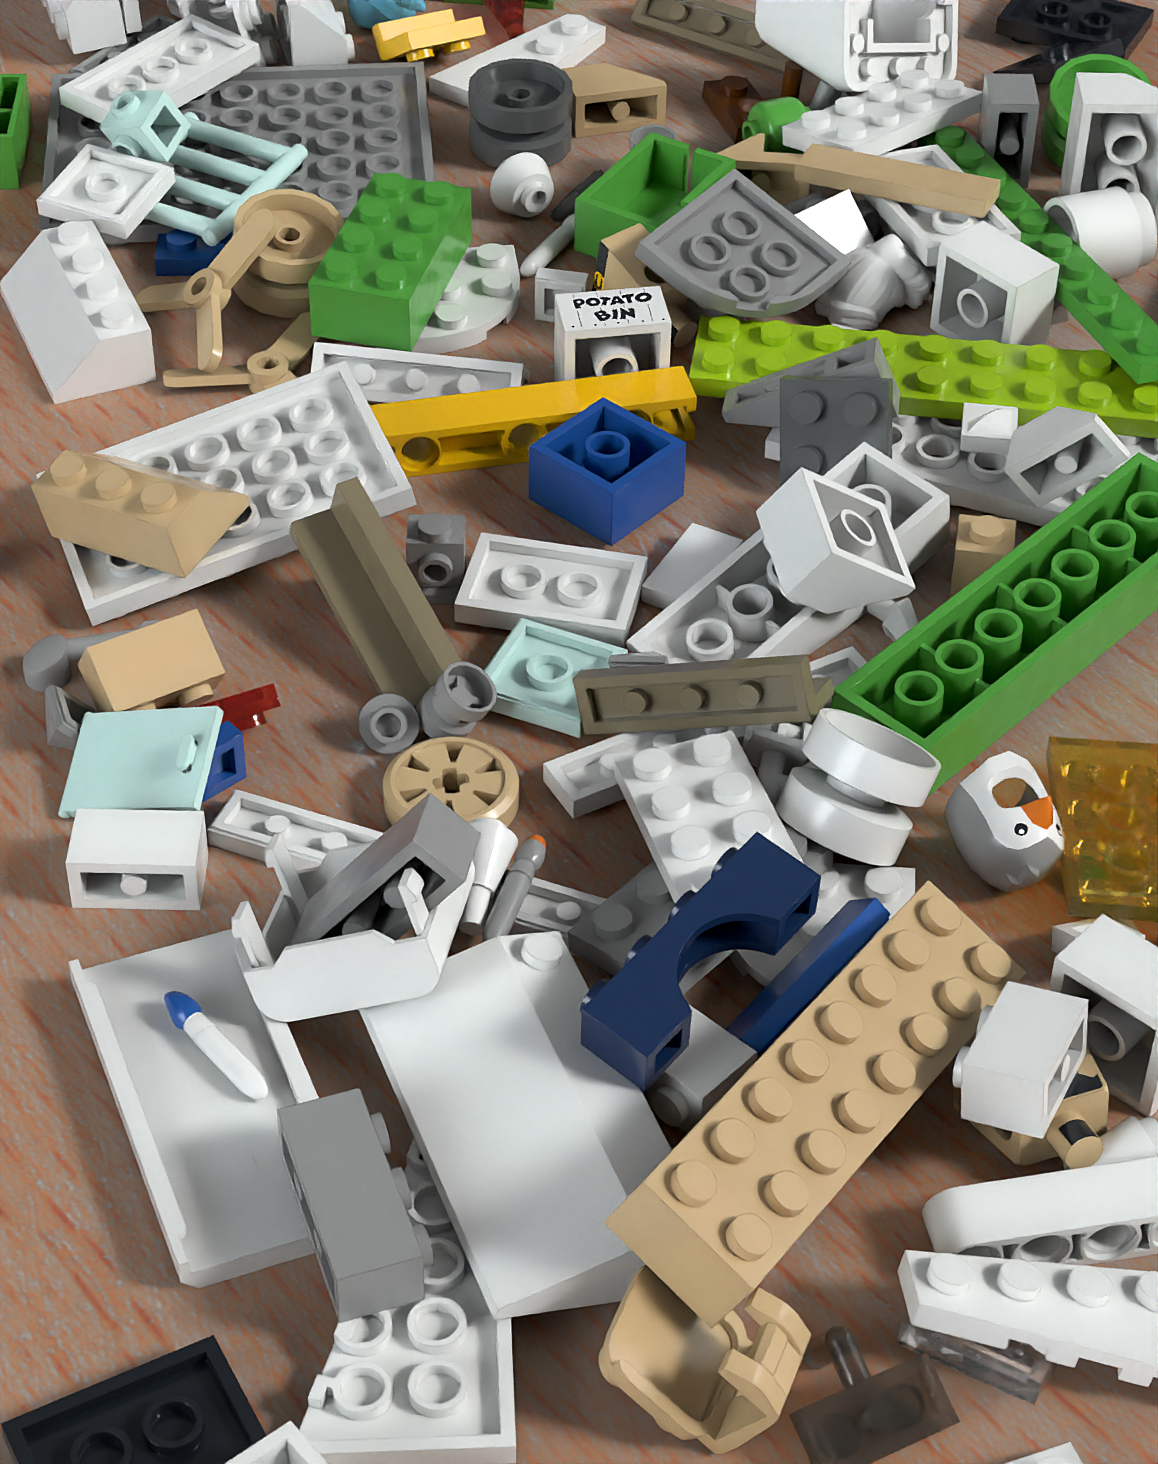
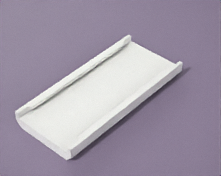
[69,917,319,1288]

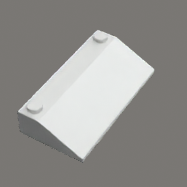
[359,931,672,1320]

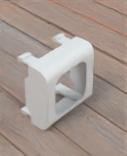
[232,833,475,1022]

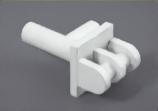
[742,722,813,808]

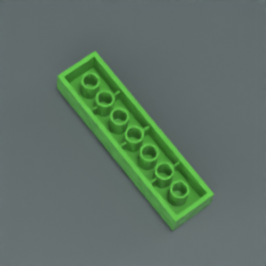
[832,452,1158,797]

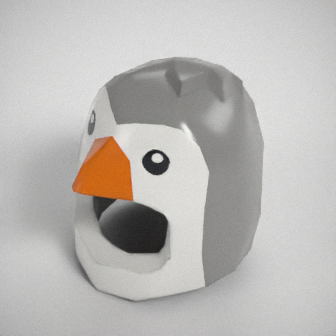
[944,751,1064,892]

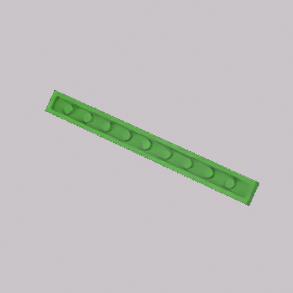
[917,125,1158,384]

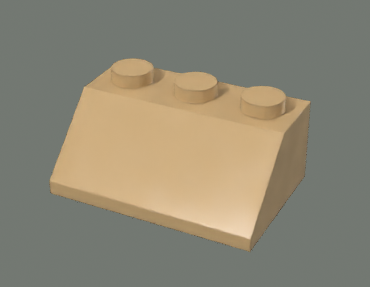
[31,450,250,578]

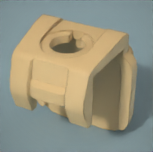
[599,1265,811,1454]

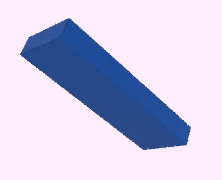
[725,897,891,1056]

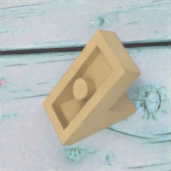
[717,133,810,205]

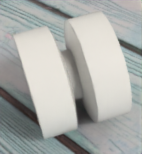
[775,708,941,866]

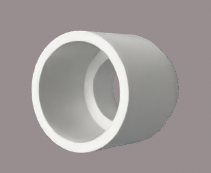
[1043,187,1157,279]

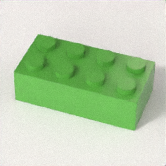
[308,173,472,352]

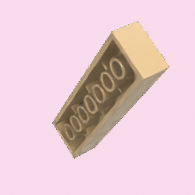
[603,880,1027,1329]

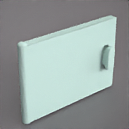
[58,706,224,818]

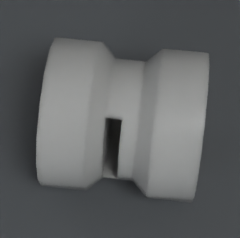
[416,661,497,738]

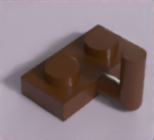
[702,60,803,144]

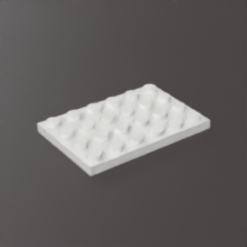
[36,360,417,627]

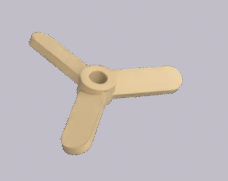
[134,208,279,373]
[163,312,323,394]

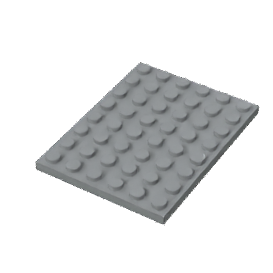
[39,62,435,246]

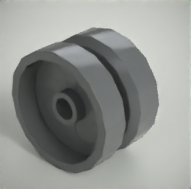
[468,58,572,168]

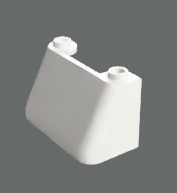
[755,0,958,92]

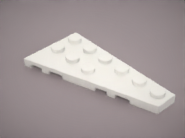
[299,1138,516,1464]

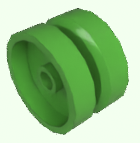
[1041,54,1152,168]

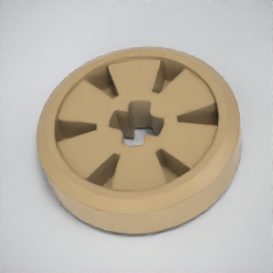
[383,736,519,827]

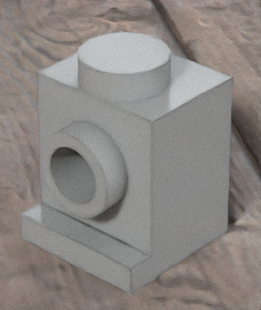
[406,513,466,604]

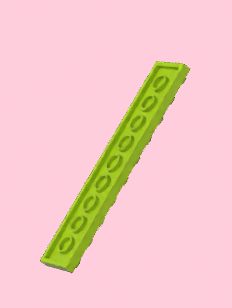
[689,315,1158,439]

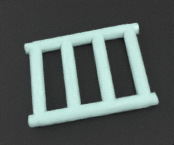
[144,112,308,246]

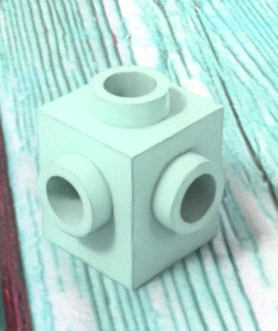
[99,90,191,162]

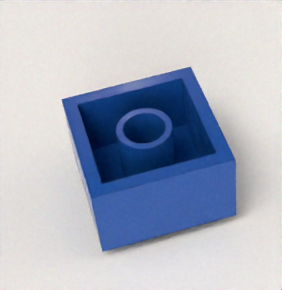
[529,397,686,546]

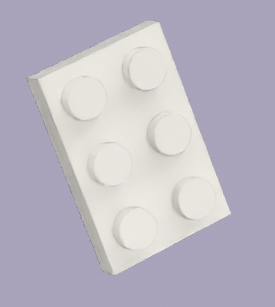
[454,532,648,647]

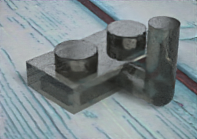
[789,1326,960,1464]

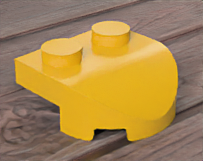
[372,9,486,62]

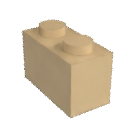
[78,608,226,713]

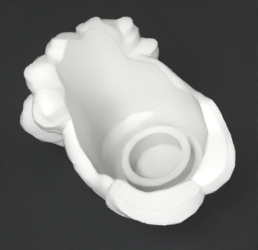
[815,234,932,331]

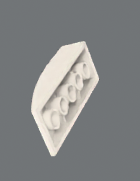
[626,442,950,664]

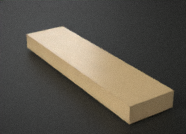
[794,143,1001,218]

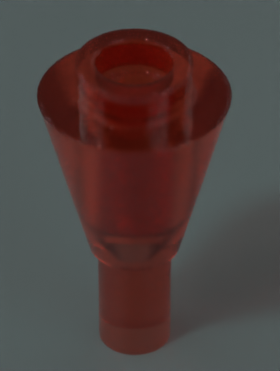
[483,0,526,40]

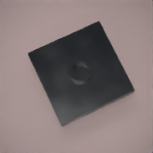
[993,38,1124,85]

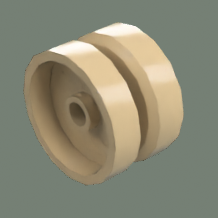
[232,189,344,318]

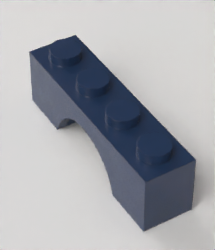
[579,832,821,1092]

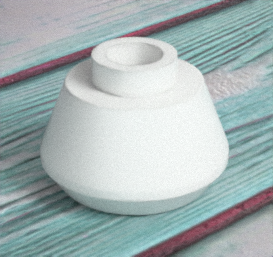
[490,152,554,217]

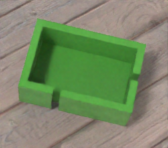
[574,132,736,259]

